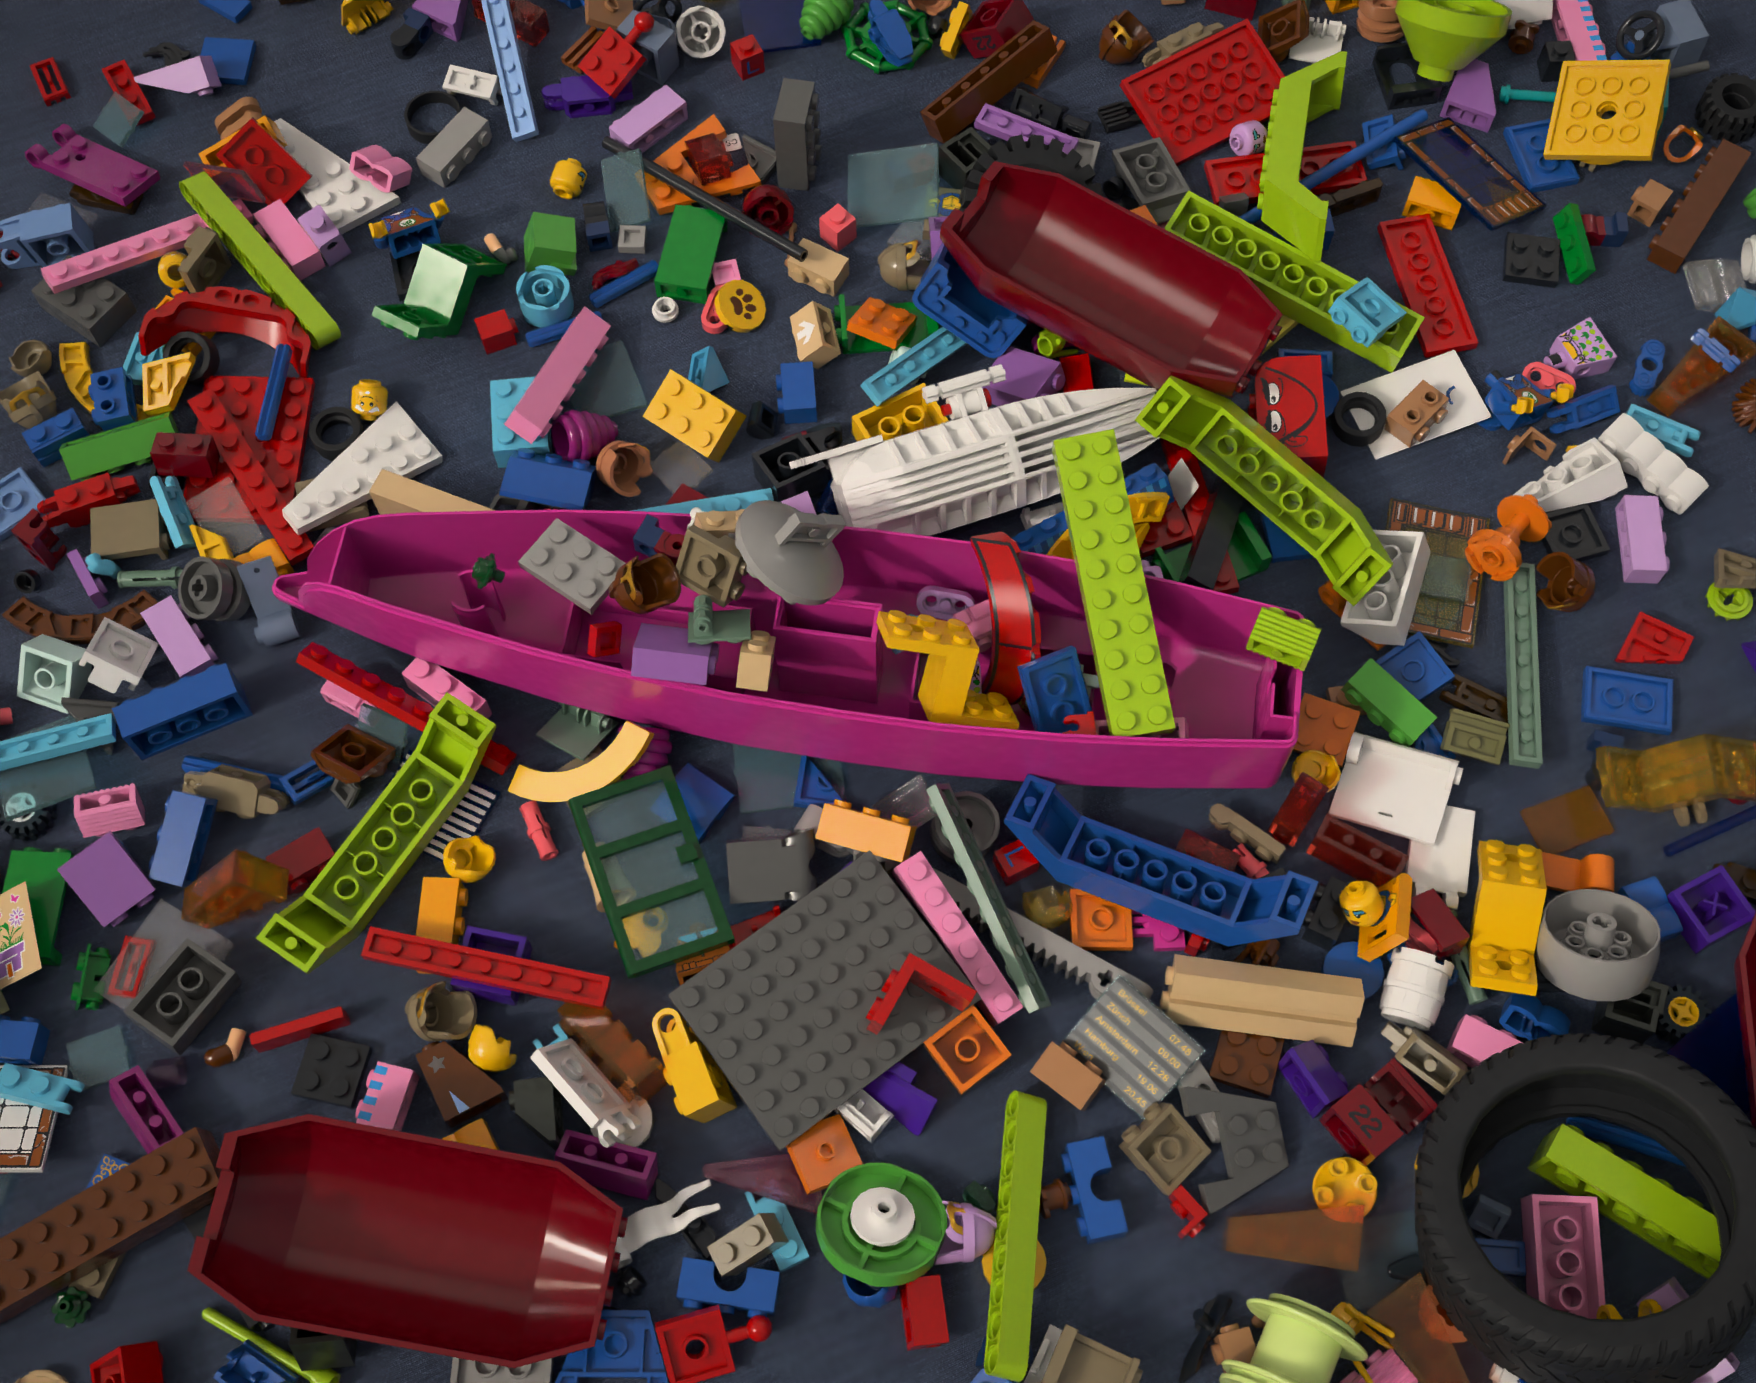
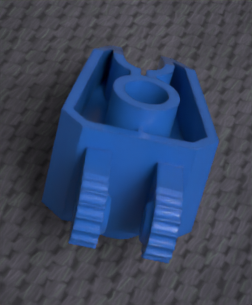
[867,0,913,67]

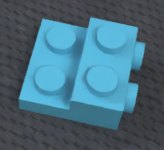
[1327,277,1407,348]

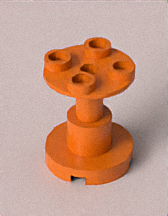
[1465,494,1552,581]

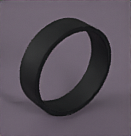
[404,90,461,144]

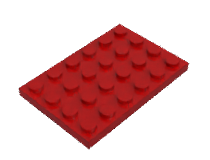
[1119,18,1285,166]
[184,376,316,525]

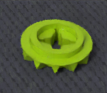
[1705,582,1753,621]

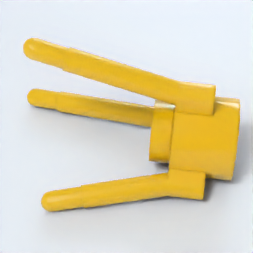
[1330,1302,1395,1383]

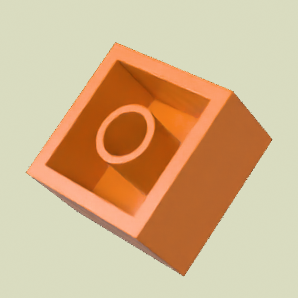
[923,1004,1012,1096]

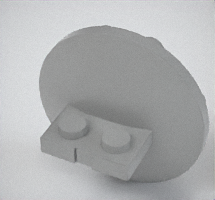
[735,500,846,606]

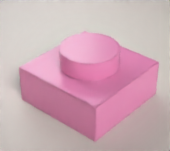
[712,259,741,286]

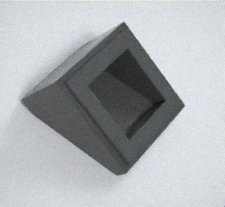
[1219,192,1249,217]

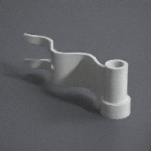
[615,1179,721,1269]

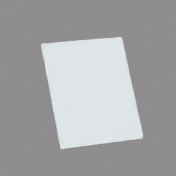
[1168,457,1199,510]

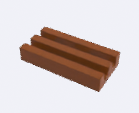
[561,26,604,74]

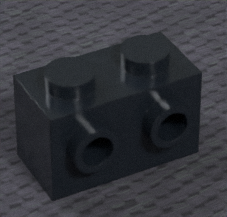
[1301,876,1348,951]

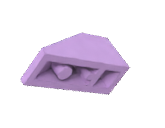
[133,56,222,97]

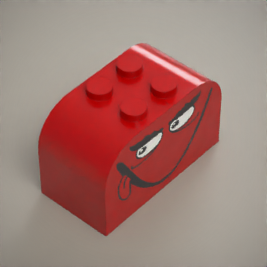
[1247,355,1328,478]

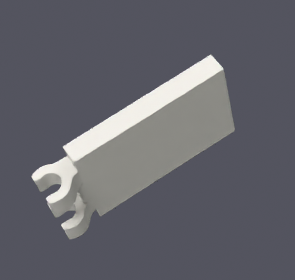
[1405,805,1475,911]
[530,1038,642,1148]

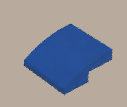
[650,763,736,844]

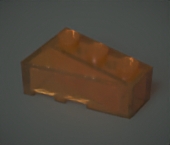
[181,849,289,929]

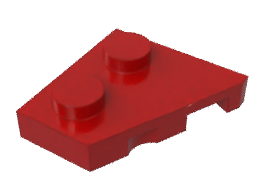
[1614,611,1694,664]

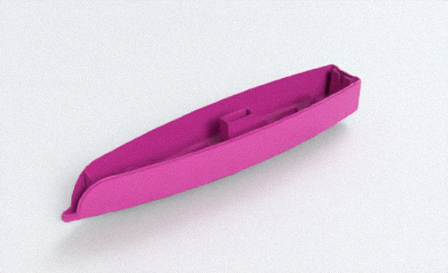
[272,509,1305,789]

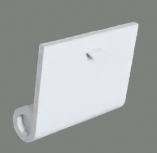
[1328,732,1464,846]

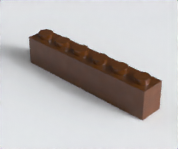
[920,20,1058,144]
[1647,139,1752,274]

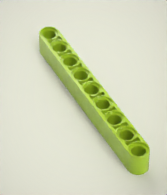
[179,171,341,350]
[984,1090,1047,1382]

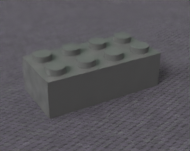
[773,78,822,191]

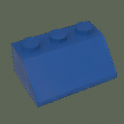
[499,448,596,510]

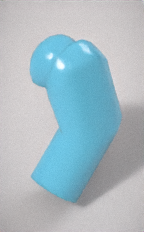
[85,553,122,579]

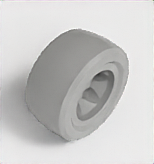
[1535,889,1661,1001]

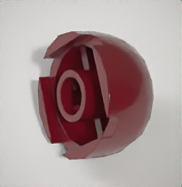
[742,184,794,238]

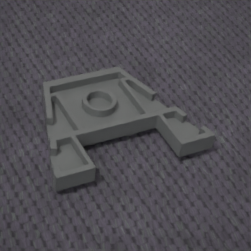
[1179,1086,1289,1214]

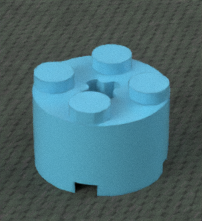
[516,265,574,328]

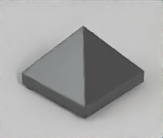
[330,778,361,809]

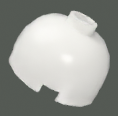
[675,5,726,59]

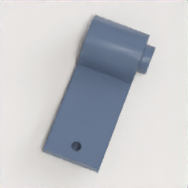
[237,556,301,648]

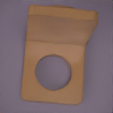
[1502,426,1556,465]

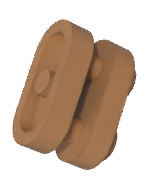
[215,97,264,140]

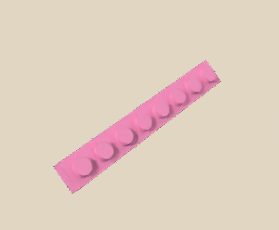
[41,198,254,294]

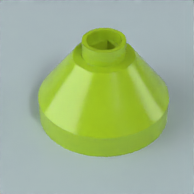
[1395,0,1512,82]

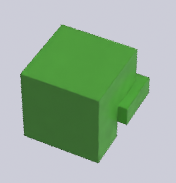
[524,212,577,276]

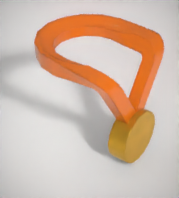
[1663,125,1704,163]

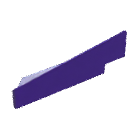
[863,1062,938,1136]

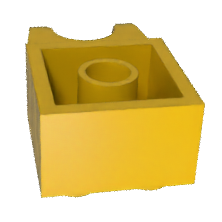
[652,1008,737,1123]

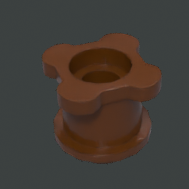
[1508,20,1540,54]
[1039,1178,1072,1219]

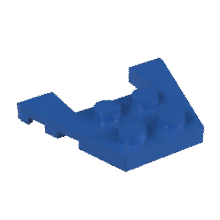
[555,1310,669,1383]

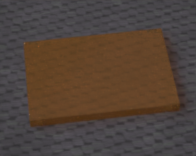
[1520,785,1615,855]

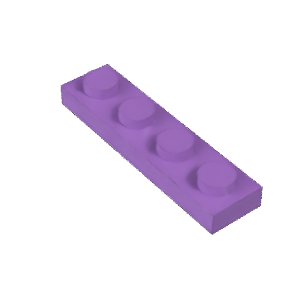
[974,103,1079,154]

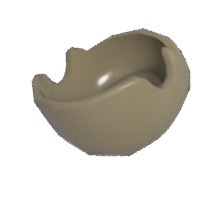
[9,339,52,377]

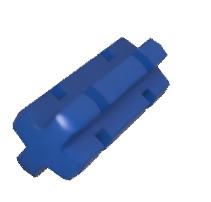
[1691,328,1741,373]

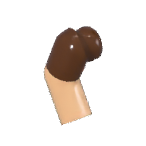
[204,1028,247,1068]

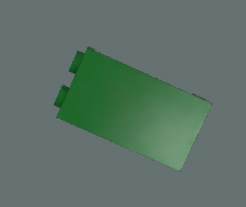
[654,204,728,304]
[834,294,938,354]
[1151,511,1272,582]
[2,847,74,966]

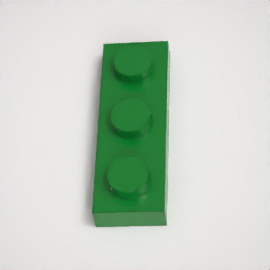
[1553,203,1596,285]

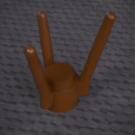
[1232,938,1281,967]

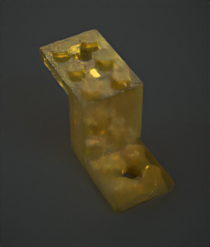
[1595,734,1756,813]

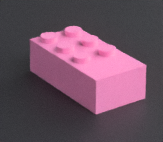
[1521,1194,1606,1319]

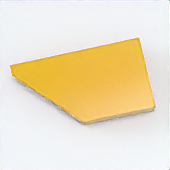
[189,524,234,559]

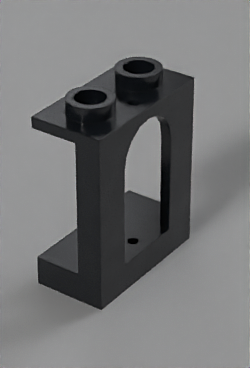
[1372,42,1443,110]

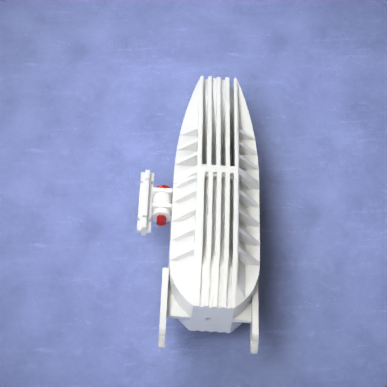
[789,364,1160,536]

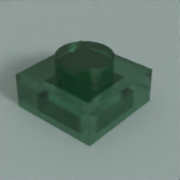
[961,1180,996,1214]

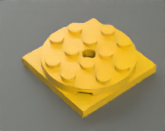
[1543,59,1671,165]

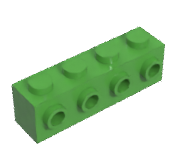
[59,411,179,481]

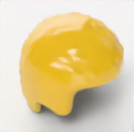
[1291,750,1341,796]
[443,835,496,883]
[468,1024,517,1072]

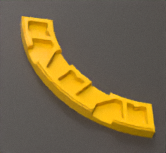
[59,342,163,421]
[1046,492,1170,560]
[507,721,654,802]

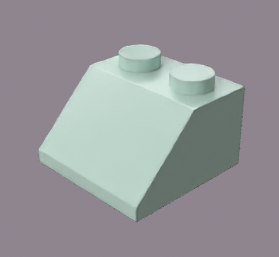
[17,634,92,714]

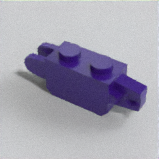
[541,75,634,118]

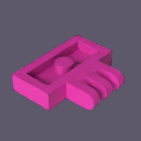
[1131,910,1186,951]

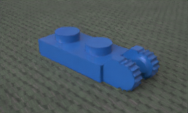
[1546,385,1620,434]

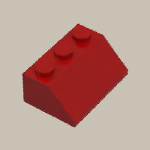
[89,1341,164,1383]

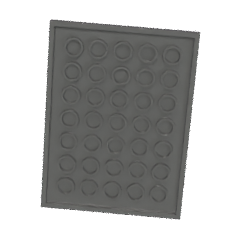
[668,850,982,1152]

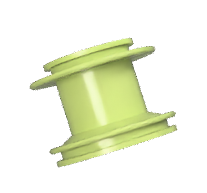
[1219,1293,1368,1383]

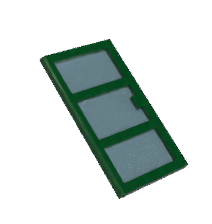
[568,765,735,979]

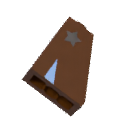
[415,1041,508,1128]

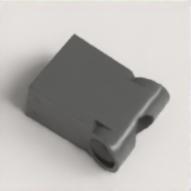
[726,827,818,904]

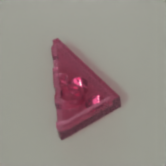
[702,1154,822,1214]

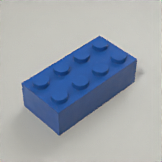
[112,663,253,760]

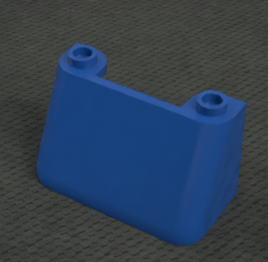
[912,243,1028,358]

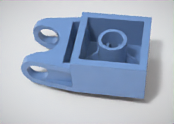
[0,203,95,269]

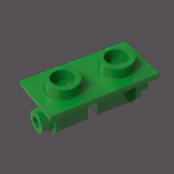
[70,943,111,1010]

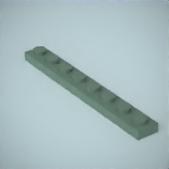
[1504,563,1543,769]
[926,783,1051,1014]

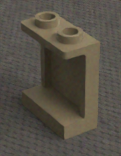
[90,499,172,561]
[1041,1324,1143,1383]

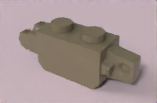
[1142,22,1225,67]
[183,764,290,819]
[1381,1020,1469,1095]

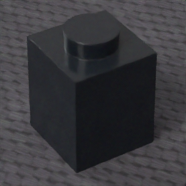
[1537,41,1575,82]

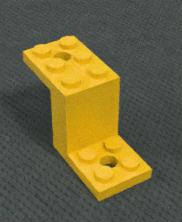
[876,610,1020,730]
[1468,840,1547,996]

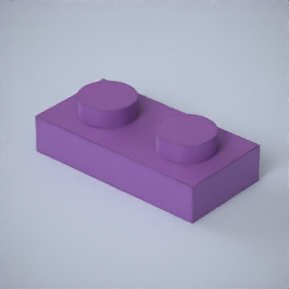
[67,548,109,609]

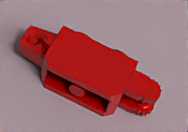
[37,473,141,528]

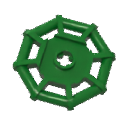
[841,0,933,74]

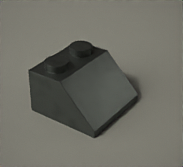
[509,1077,564,1151]

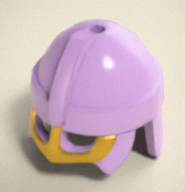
[934,1200,997,1265]

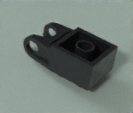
[751,427,843,502]

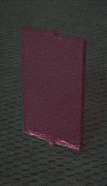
[183,161,266,203]

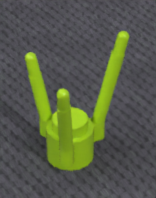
[1037,329,1078,359]

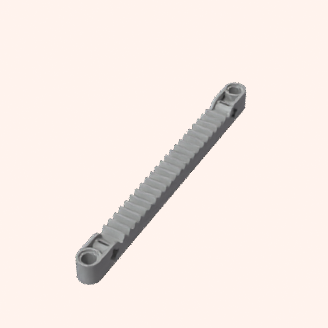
[794,804,1153,1001]

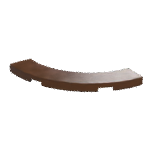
[2,589,158,644]

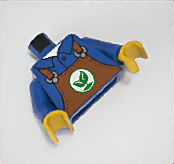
[368,198,450,259]
[1485,370,1574,431]

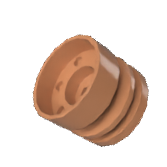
[1356,0,1404,43]

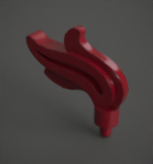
[592,258,639,290]

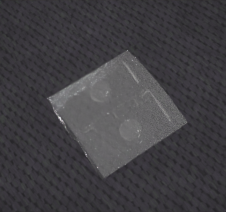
[1682,259,1747,313]

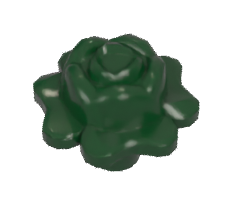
[472,553,505,589]
[51,1286,92,1328]

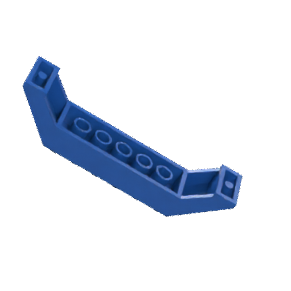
[1004,774,1319,947]

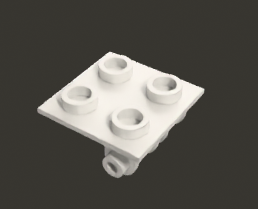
[1288,17,1347,63]

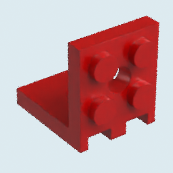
[866,953,977,1035]

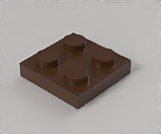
[1209,1030,1285,1098]

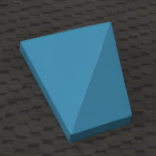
[1715,287,1756,336]
[688,346,730,392]

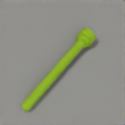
[202,1307,341,1383]

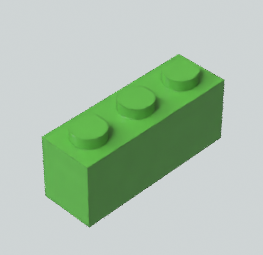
[1341,658,1437,747]

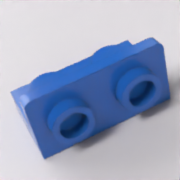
[1362,114,1407,170]

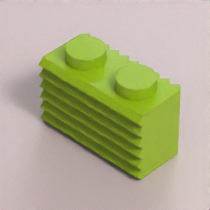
[1246,607,1321,671]

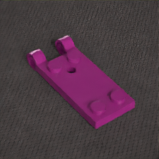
[25,124,160,207]

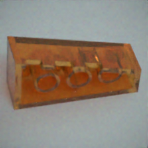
[1647,316,1756,417]
[557,1002,668,1107]
[1222,1204,1365,1272]
[1366,1271,1470,1383]

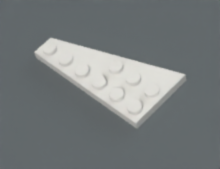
[274,118,401,235]
[282,401,442,536]

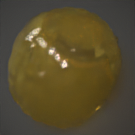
[1022,886,1073,929]

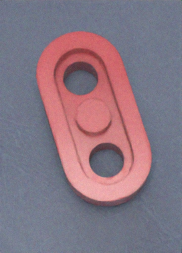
[701,285,728,334]
[1522,362,1576,392]

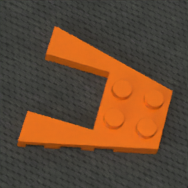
[635,114,762,215]

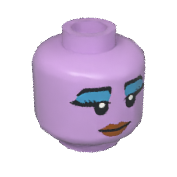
[1229,120,1267,156]

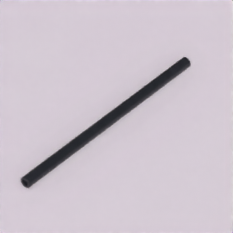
[602,136,808,262]

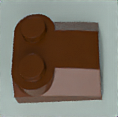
[1258,0,1310,63]
[311,724,396,784]

